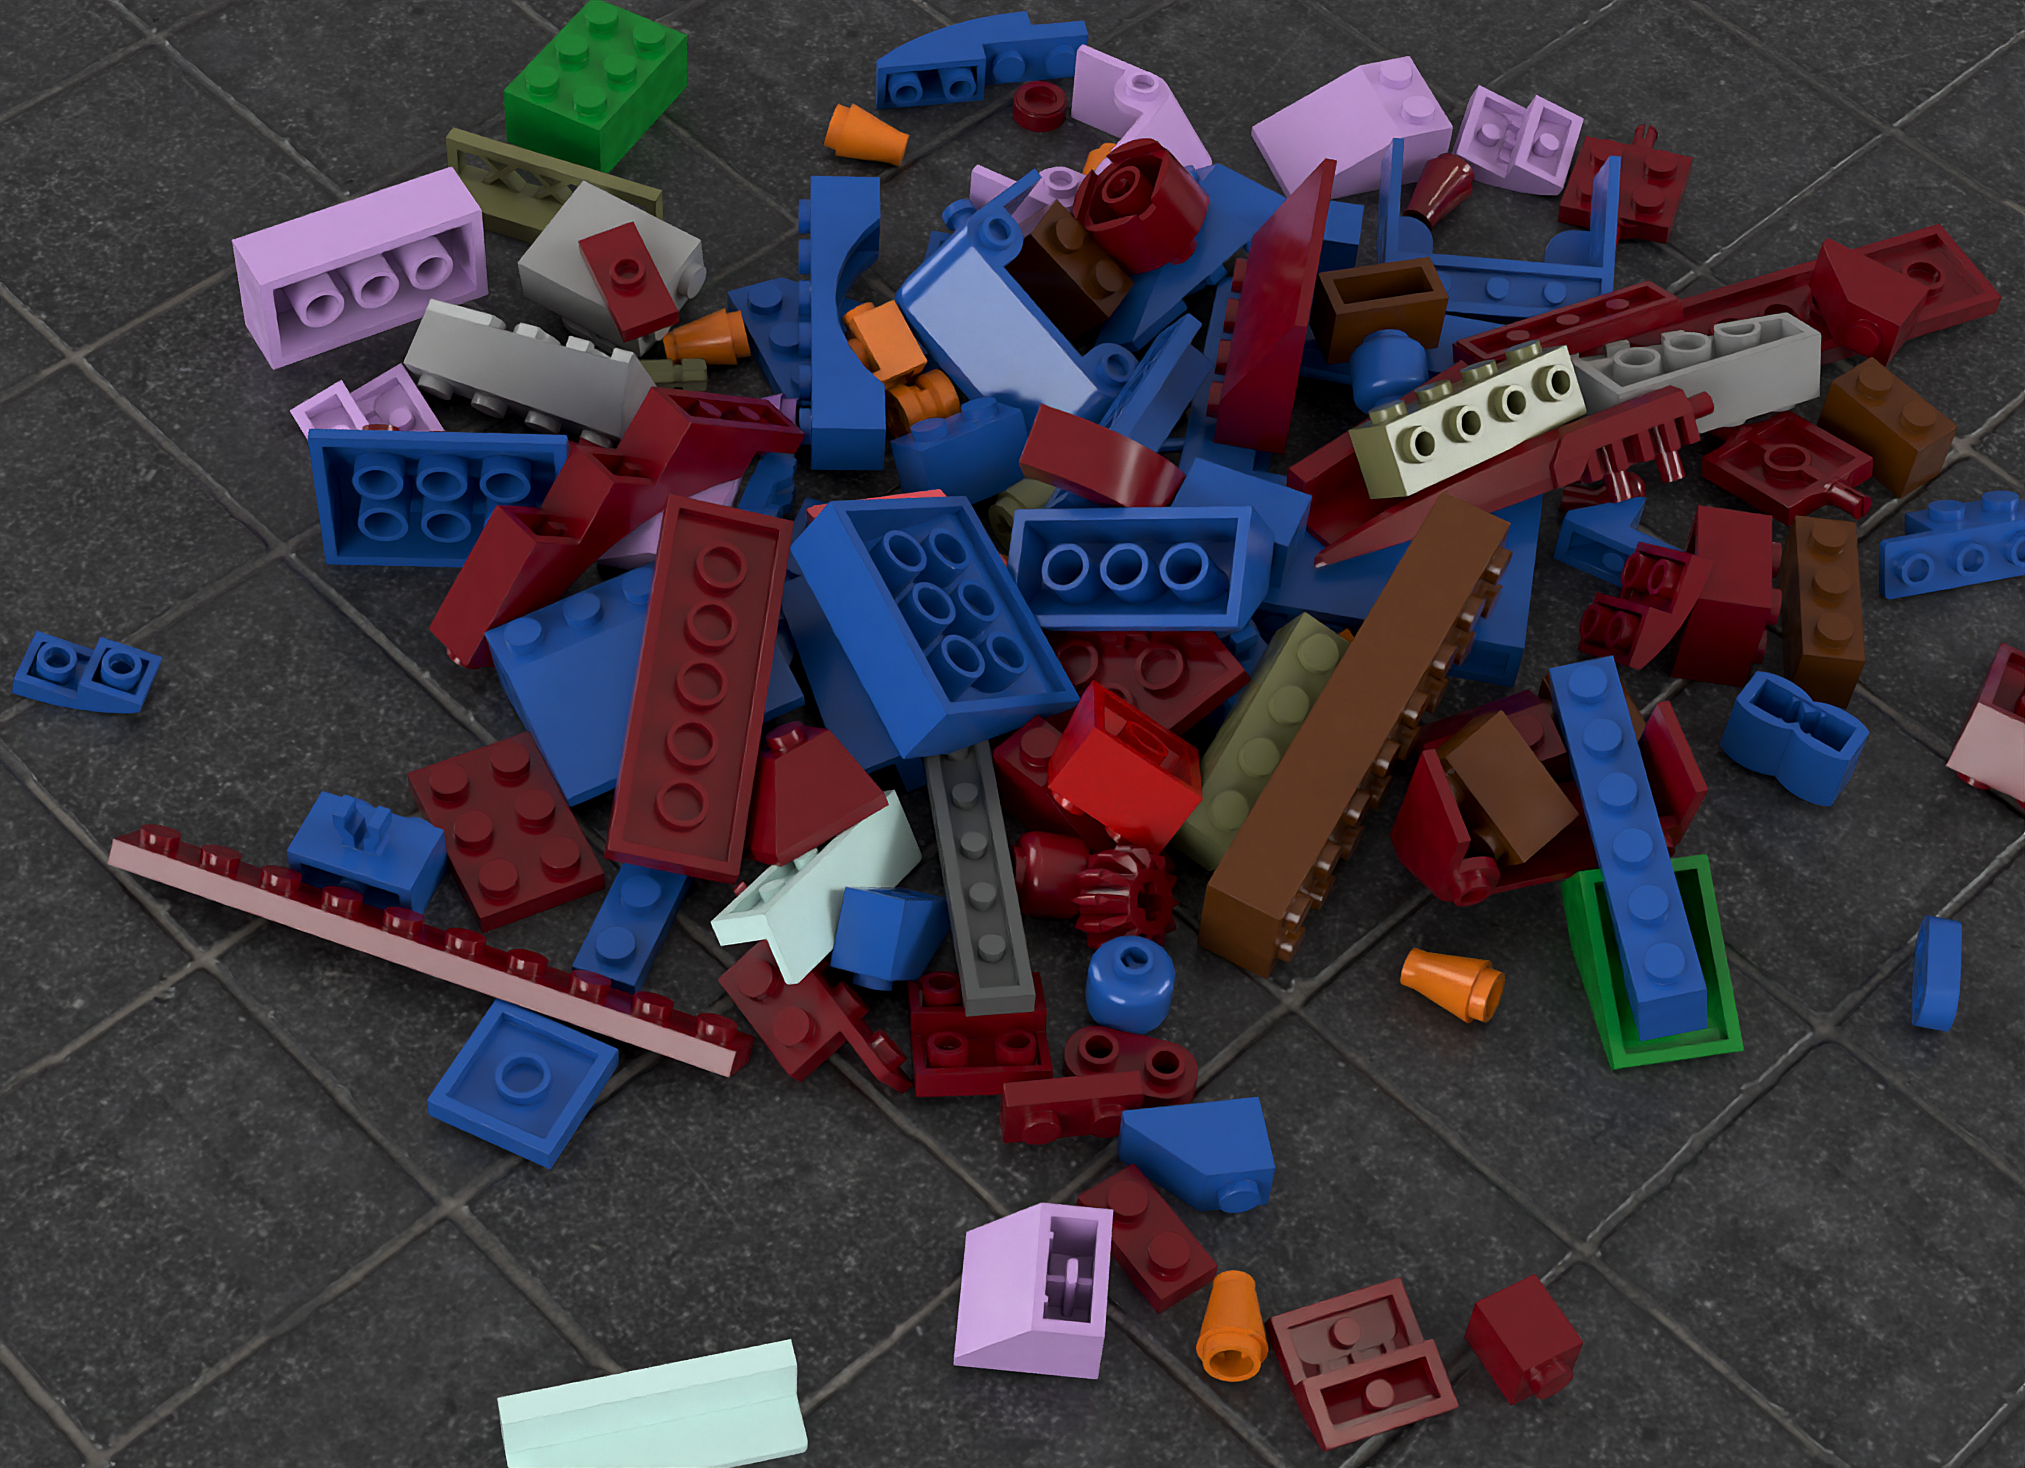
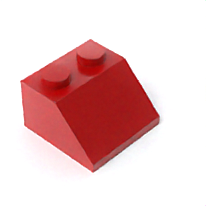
[1048,680,1203,855]

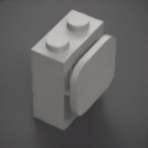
[518,180,706,357]

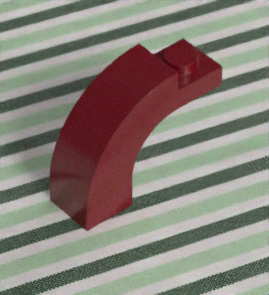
[1019,403,1186,508]

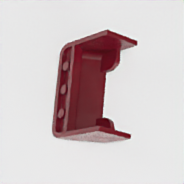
[1390,700,1708,907]

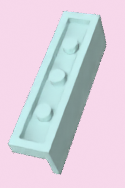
[711,790,922,985]
[497,1339,808,1468]

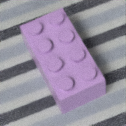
[232,166,489,370]

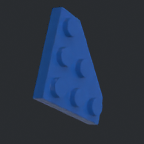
[727,277,953,408]

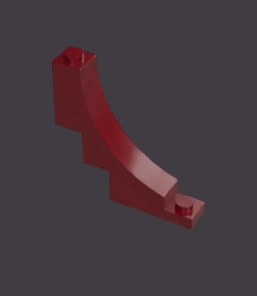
[428,387,806,669]

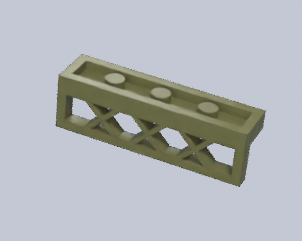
[446,127,663,244]

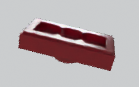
[578,221,680,343]

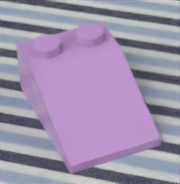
[1251,56,1453,199]

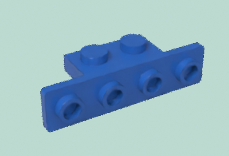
[1879,490,2025,599]

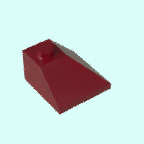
[742,721,889,867]

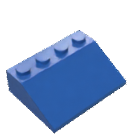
[308,429,571,567]
[789,496,1081,759]
[484,561,806,807]

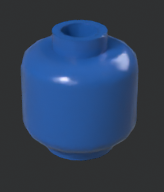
[1349,329,1429,414]
[1085,935,1176,1035]

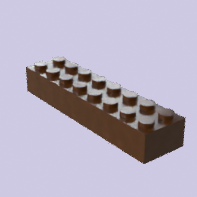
[1197,491,1513,980]

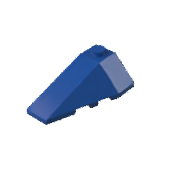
[1093,163,1288,353]

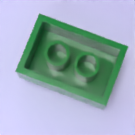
[503,0,688,174]

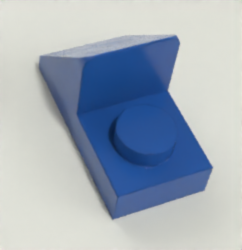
[1553,497,1685,588]

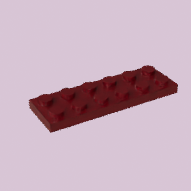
[603,493,794,885]

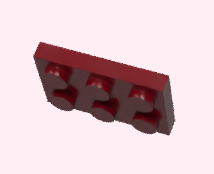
[407,731,605,934]

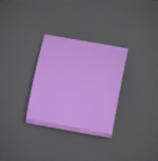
[1452,85,1584,196]
[290,363,445,440]

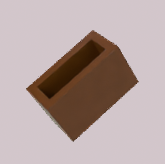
[1004,199,1135,342]
[1309,257,1449,365]
[1817,357,1958,499]
[1436,710,1580,868]

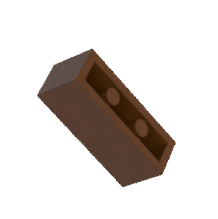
[1779,515,1865,708]

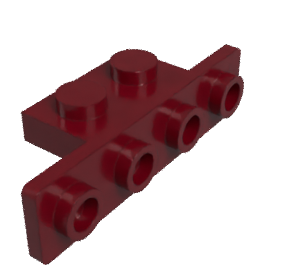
[717,880,913,1094]

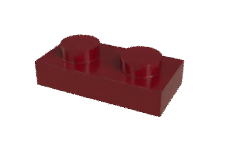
[999,1070,1145,1145]
[1076,1163,1218,1314]

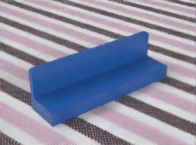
[781,575,927,792]

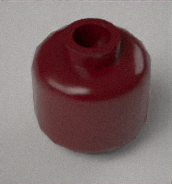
[1008,831,1090,920]

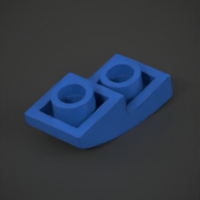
[12,631,162,713]

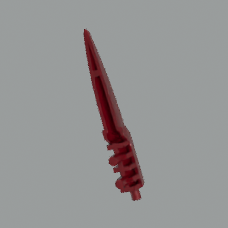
[1314,385,1714,568]

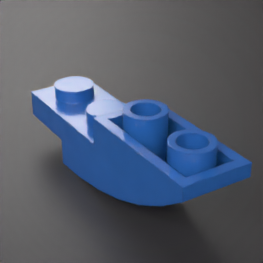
[875,11,1088,110]

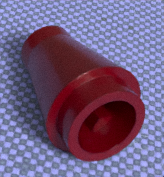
[1402,153,1474,232]

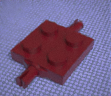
[1558,124,1693,253]
[1702,410,1873,527]

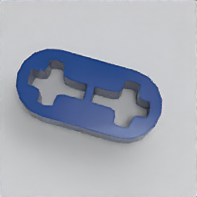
[1911,915,1962,1032]

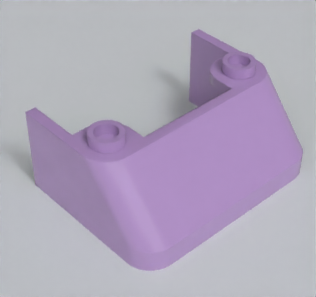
[970,44,1212,224]

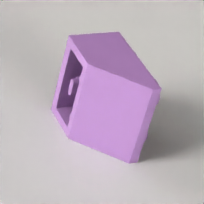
[953,1203,1113,1379]

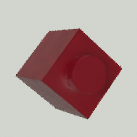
[1464,1274,1584,1406]

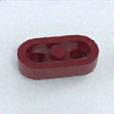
[1062,1026,1198,1109]

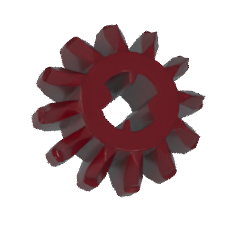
[1070,845,1181,955]

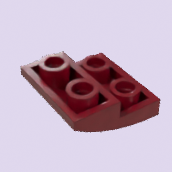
[1577,541,1714,670]
[906,971,1053,1097]

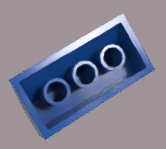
[1007,506,1275,631]

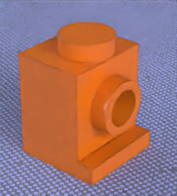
[841,300,927,390]

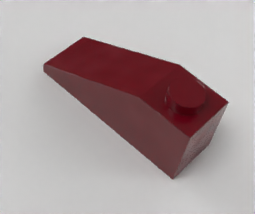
[993,715,1176,875]

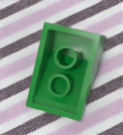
[1560,854,1744,1071]

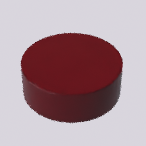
[1012,81,1068,132]

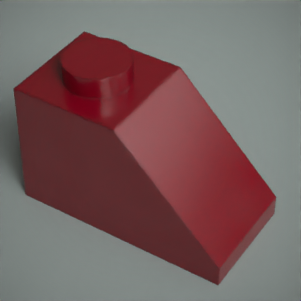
[1809,238,1930,367]

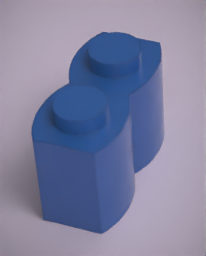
[1720,671,1870,807]

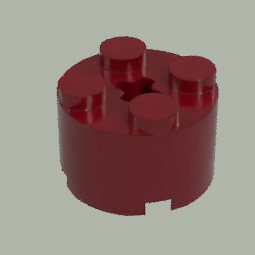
[1073,138,1210,276]

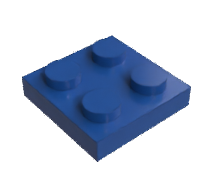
[427,998,619,1170]

